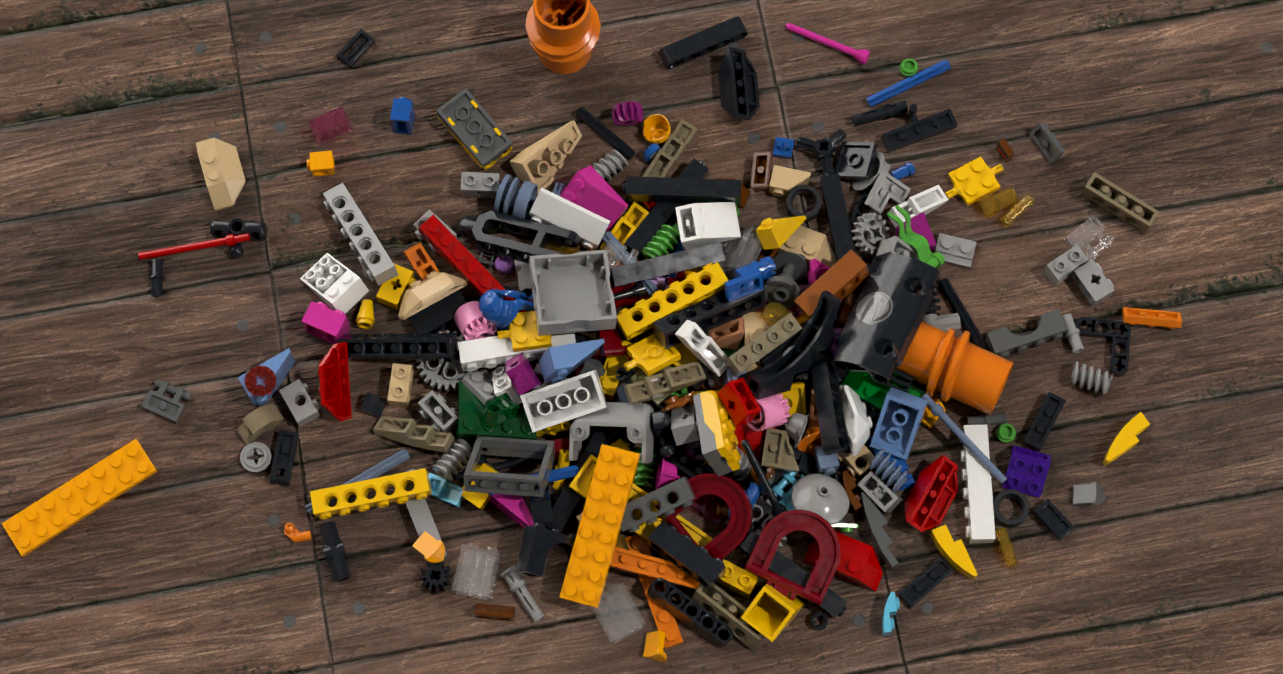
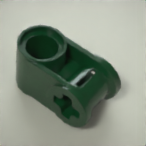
[482,394,520,427]

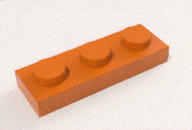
[1122,307,1182,329]

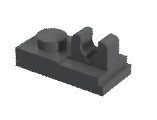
[1029,122,1065,163]

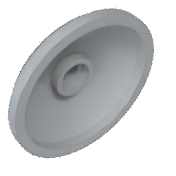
[791,474,849,525]

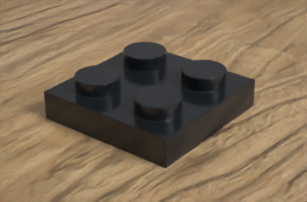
[834,141,878,180]

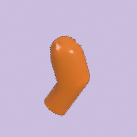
[284,523,312,542]

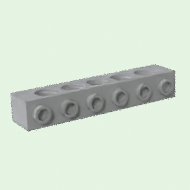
[323,183,398,286]

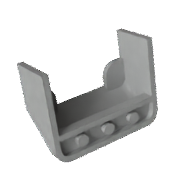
[569,402,654,463]

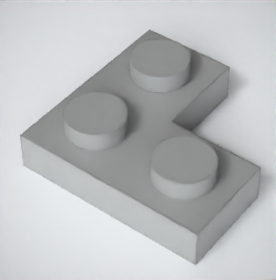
[864,171,911,213]

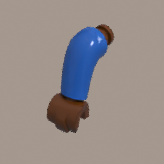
[716,466,775,521]

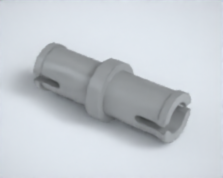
[1062,314,1085,354]

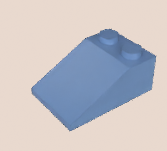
[539,339,605,383]
[238,348,295,407]
[870,387,928,460]

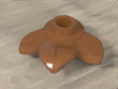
[662,390,695,412]

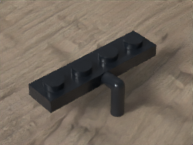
[881,104,958,153]

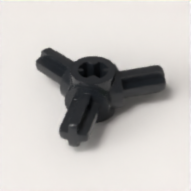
[796,129,847,174]

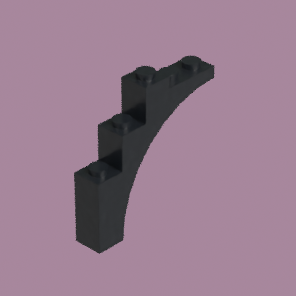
[746,291,841,400]

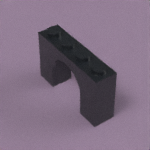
[516,523,576,578]

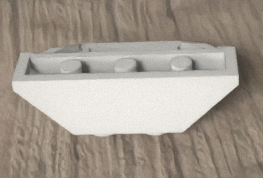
[839,385,872,456]

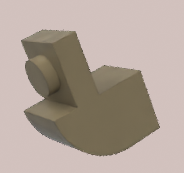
[236,404,284,445]

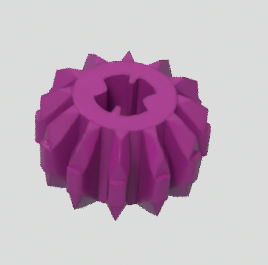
[612,101,643,126]

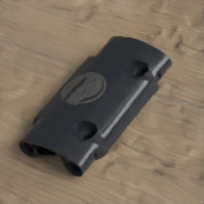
[832,253,940,384]

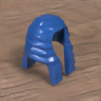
[479,289,534,331]

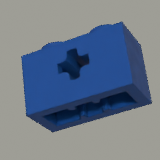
[390,97,415,135]

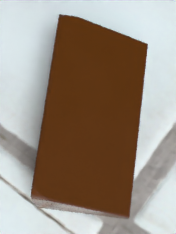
[750,152,772,192]
[474,603,516,622]

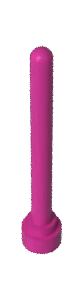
[785,23,870,65]

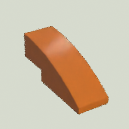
[403,242,439,281]

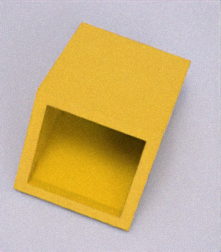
[741,584,804,642]

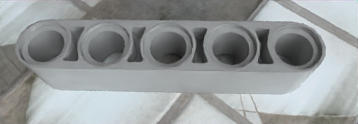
[405,469,447,563]

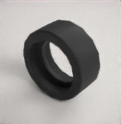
[786,185,822,223]
[993,489,1030,528]

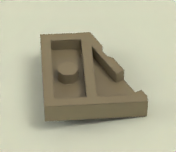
[761,428,799,473]

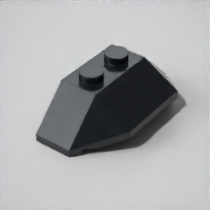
[718,47,760,121]

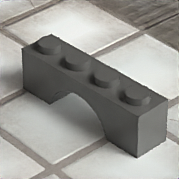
[985,309,1067,358]

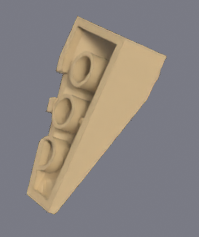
[509,120,582,194]

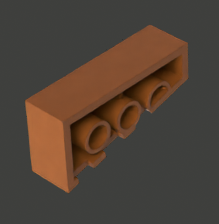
[794,250,870,320]

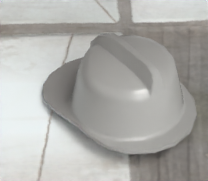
[852,151,891,191]
[783,413,810,448]

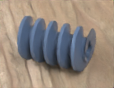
[869,448,910,492]

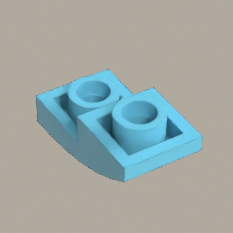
[882,592,900,636]

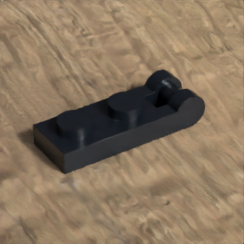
[270,430,299,486]

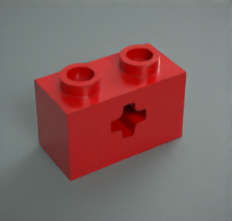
[717,378,762,426]

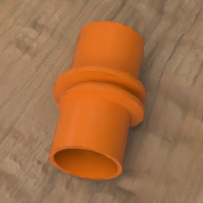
[525,0,601,74]
[895,321,1014,415]

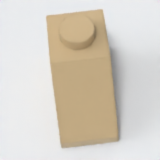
[769,165,811,197]

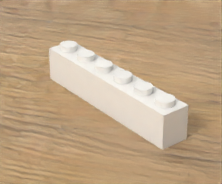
[458,333,576,372]
[959,424,996,544]

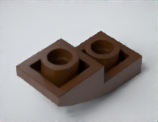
[842,470,862,514]

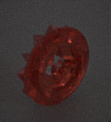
[245,366,277,397]

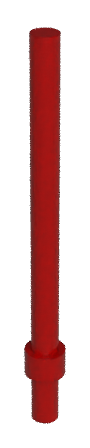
[138,233,250,260]

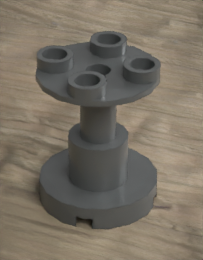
[763,251,809,310]

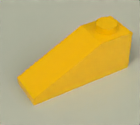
[756,216,807,250]

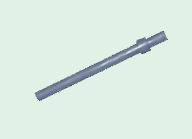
[921,394,1007,484]

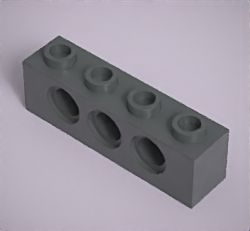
[621,477,696,533]

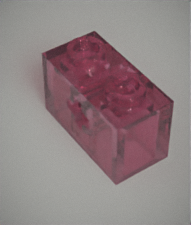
[308,106,352,145]

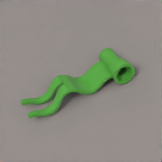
[887,205,945,268]

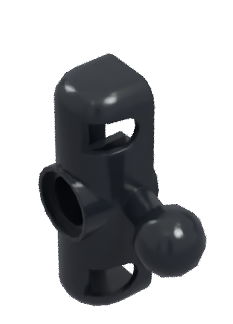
[210,218,268,258]
[652,411,676,459]

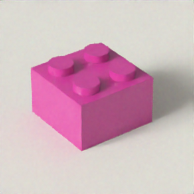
[301,301,350,344]

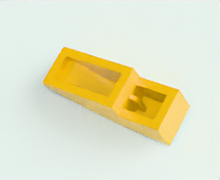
[600,202,649,259]
[1103,412,1150,466]
[929,524,978,580]

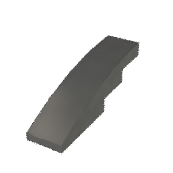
[860,491,899,571]

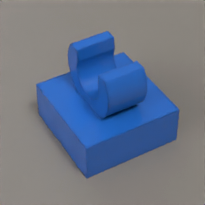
[772,137,794,160]

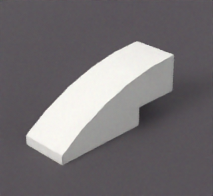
[887,185,948,228]
[675,320,728,377]

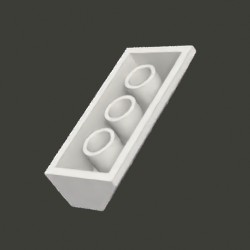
[528,187,610,250]
[520,370,607,432]

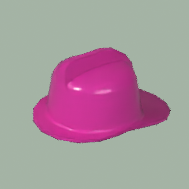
[655,458,680,490]

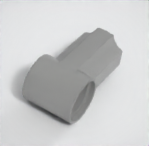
[514,260,532,294]
[922,313,961,332]

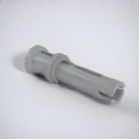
[500,565,545,623]

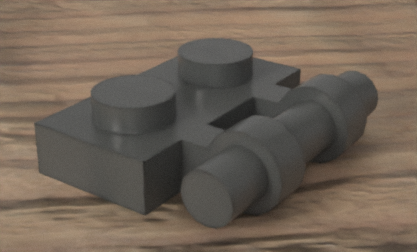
[141,379,192,423]

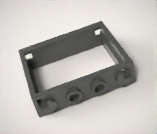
[464,436,555,497]

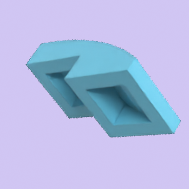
[429,472,464,508]

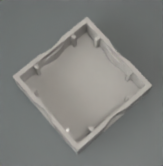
[529,250,617,336]

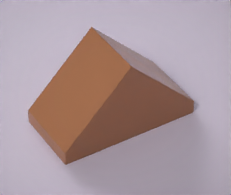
[709,317,744,351]

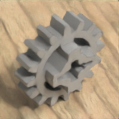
[852,213,889,254]

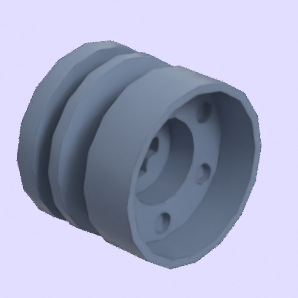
[494,174,538,219]

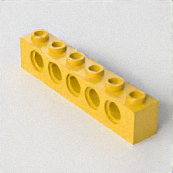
[617,262,729,341]
[310,468,432,519]

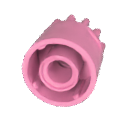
[454,301,497,341]
[747,393,791,431]

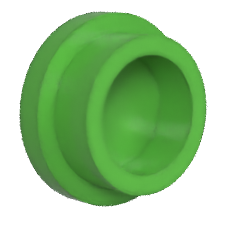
[899,59,918,77]
[996,423,1016,443]

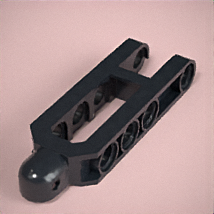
[458,211,580,263]

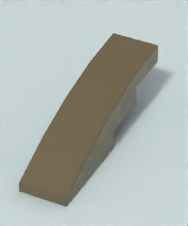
[643,119,698,178]
[624,361,706,405]
[373,416,455,452]

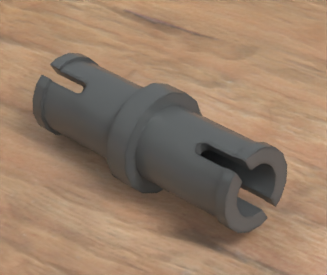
[967,411,1007,427]

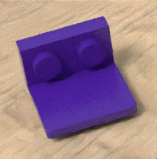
[1003,445,1051,497]

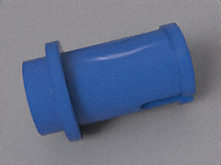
[890,162,915,180]

